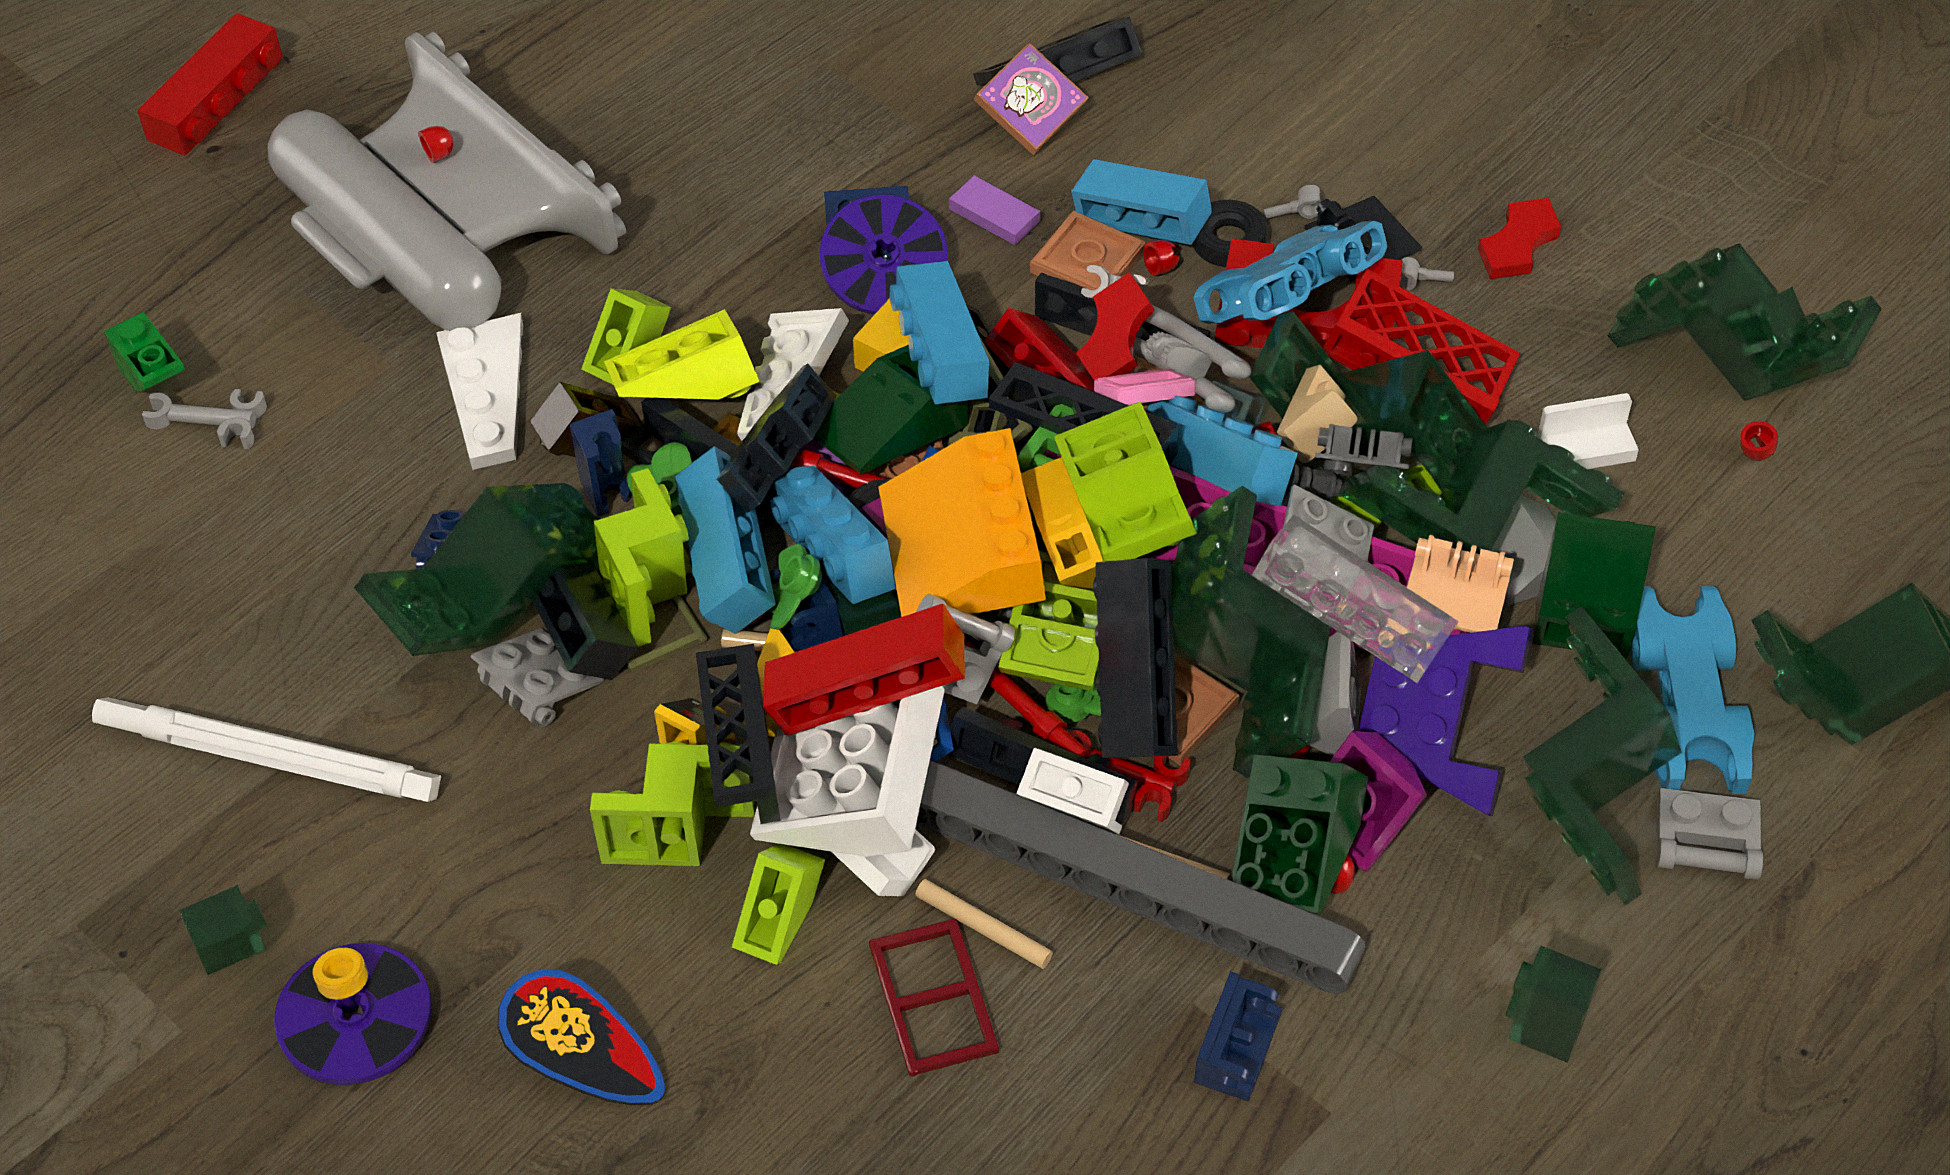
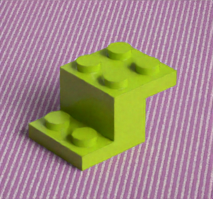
[1054,401,1196,562]
[594,468,691,647]
[998,551,1099,692]
[590,742,756,866]

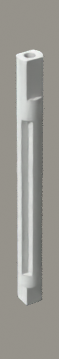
[92,697,441,802]

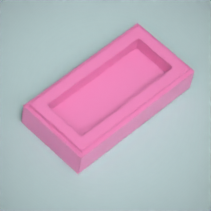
[1094,368,1195,405]

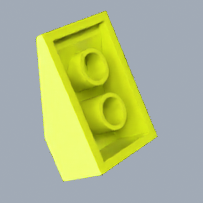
[604,309,760,400]

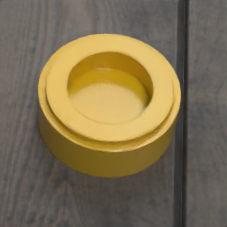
[313,948,368,1000]

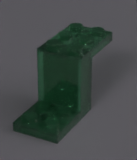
[1607,243,1882,401]
[1249,311,1499,511]
[1338,419,1625,554]
[354,483,601,656]
[1171,485,1331,778]
[1751,583,1950,745]
[1523,606,1682,906]

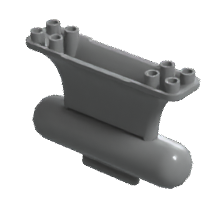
[268,32,626,331]

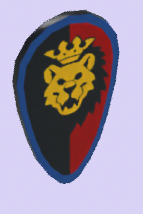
[497,969,665,1105]

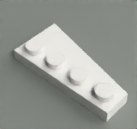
[737,308,849,441]
[436,313,523,470]

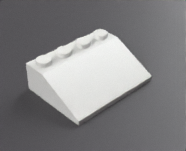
[750,686,945,857]

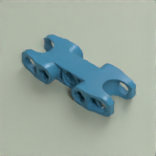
[1193,221,1388,324]
[1630,586,1755,794]

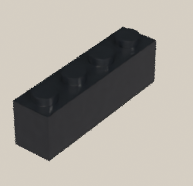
[500,506,639,680]
[1093,558,1178,758]

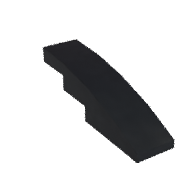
[716,363,837,513]

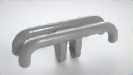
[1134,305,1251,413]

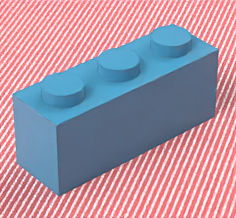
[1071,159,1212,245]

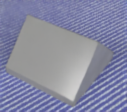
[1464,490,1556,606]
[1295,628,1361,756]

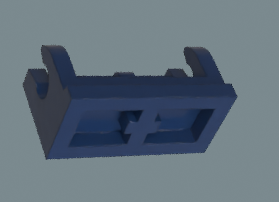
[569,409,630,517]
[769,567,843,652]
[1194,971,1282,1101]

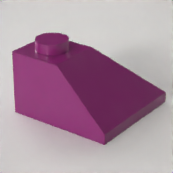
[1329,731,1427,872]

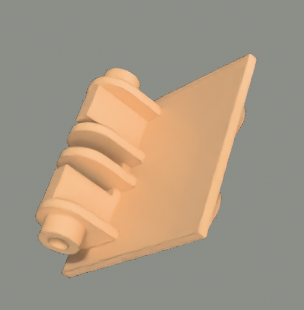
[1399,535,1514,633]

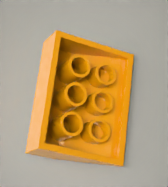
[878,428,1046,617]

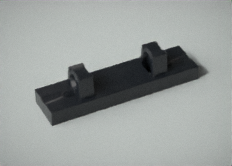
[947,707,1138,827]

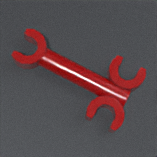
[1070,730,1190,822]

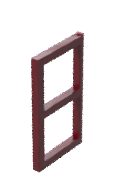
[869,919,999,1077]

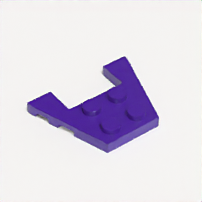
[1359,626,1533,816]

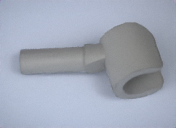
[1263,185,1321,219]
[1399,257,1454,291]

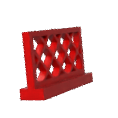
[1320,269,1520,438]

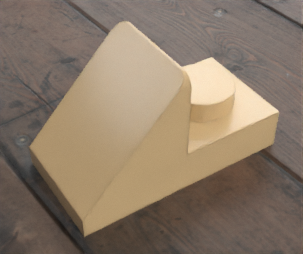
[1276,365,1358,463]

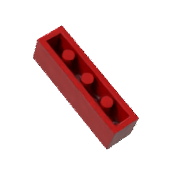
[137,13,283,156]
[983,307,1094,392]
[763,603,965,736]

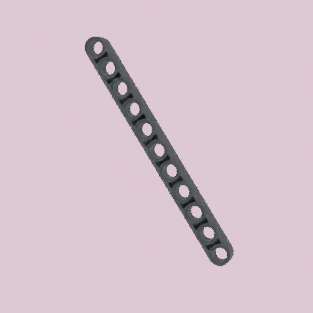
[916,760,1366,994]

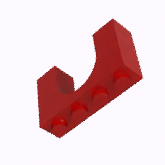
[1215,238,1403,358]

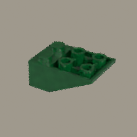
[813,345,968,475]
[1532,512,1656,658]
[1231,754,1369,914]

